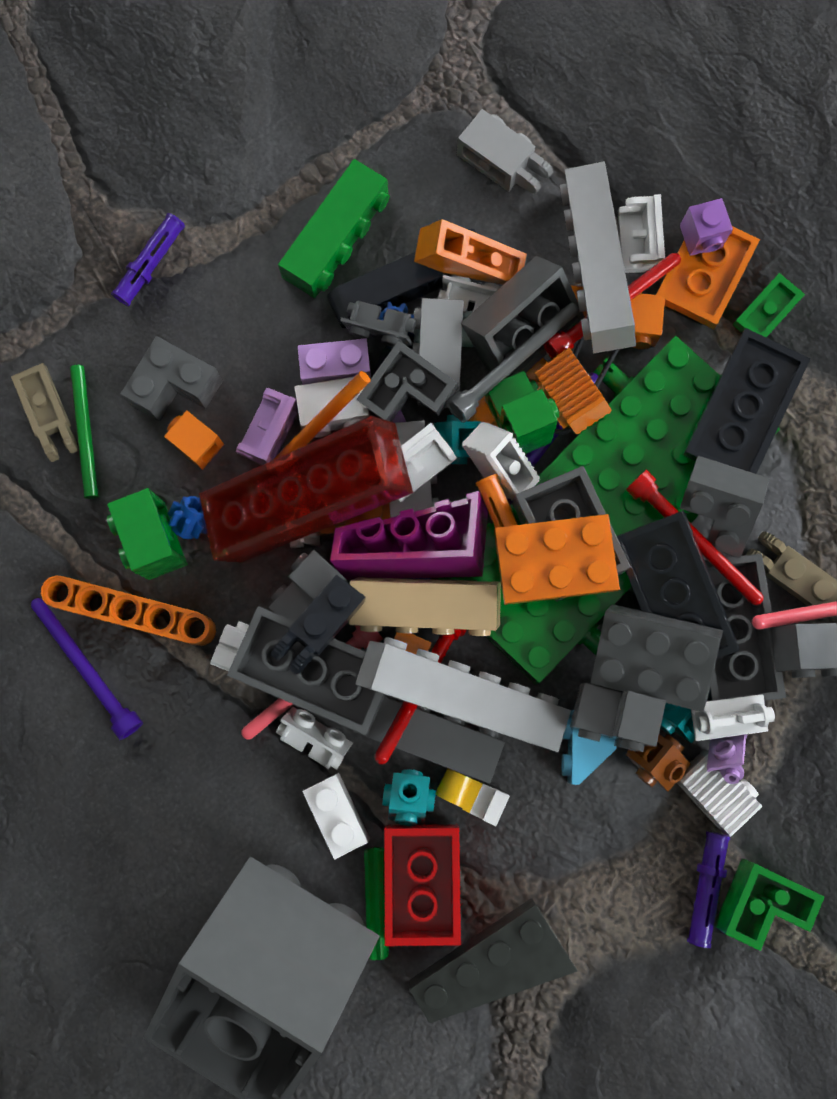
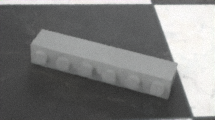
[560,161,636,353]
[355,637,571,752]

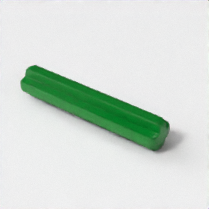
[364,847,389,960]

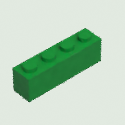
[278,159,390,299]

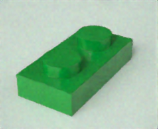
[733,273,805,338]

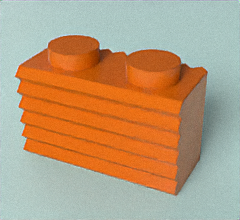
[534,347,612,434]

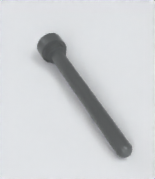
[446,303,579,423]

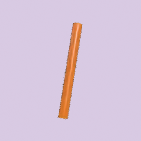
[273,371,370,468]

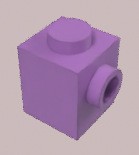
[680,198,733,256]

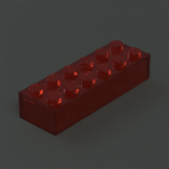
[199,416,413,563]

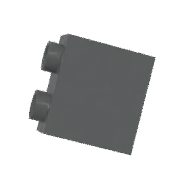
[143,856,380,1099]

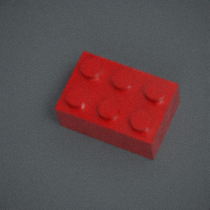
[384,824,461,946]

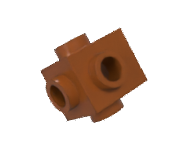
[625,734,691,792]

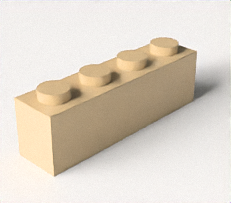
[349,577,501,636]

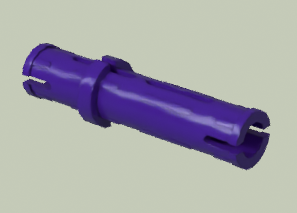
[111,213,185,307]
[687,831,730,948]

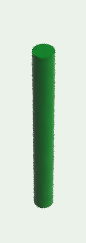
[70,365,99,499]

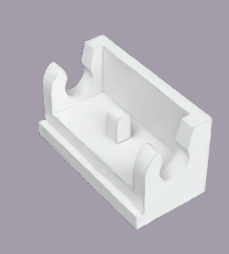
[618,194,665,273]
[374,423,457,502]

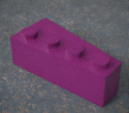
[330,491,488,580]

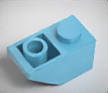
[561,710,616,785]

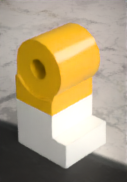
[435,768,510,826]

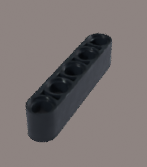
[327,229,477,328]

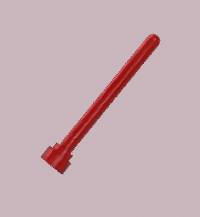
[543,253,681,359]
[626,469,764,605]
[374,629,467,765]

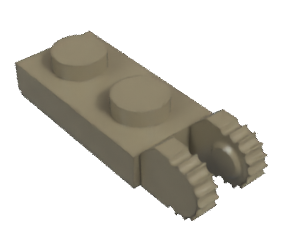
[11,363,79,462]
[746,531,837,606]

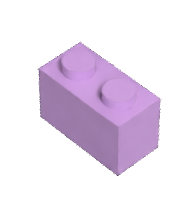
[298,338,371,385]

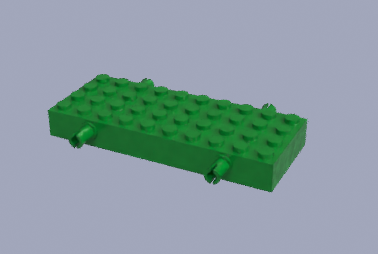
[438,336,780,685]

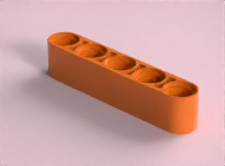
[41,576,216,646]

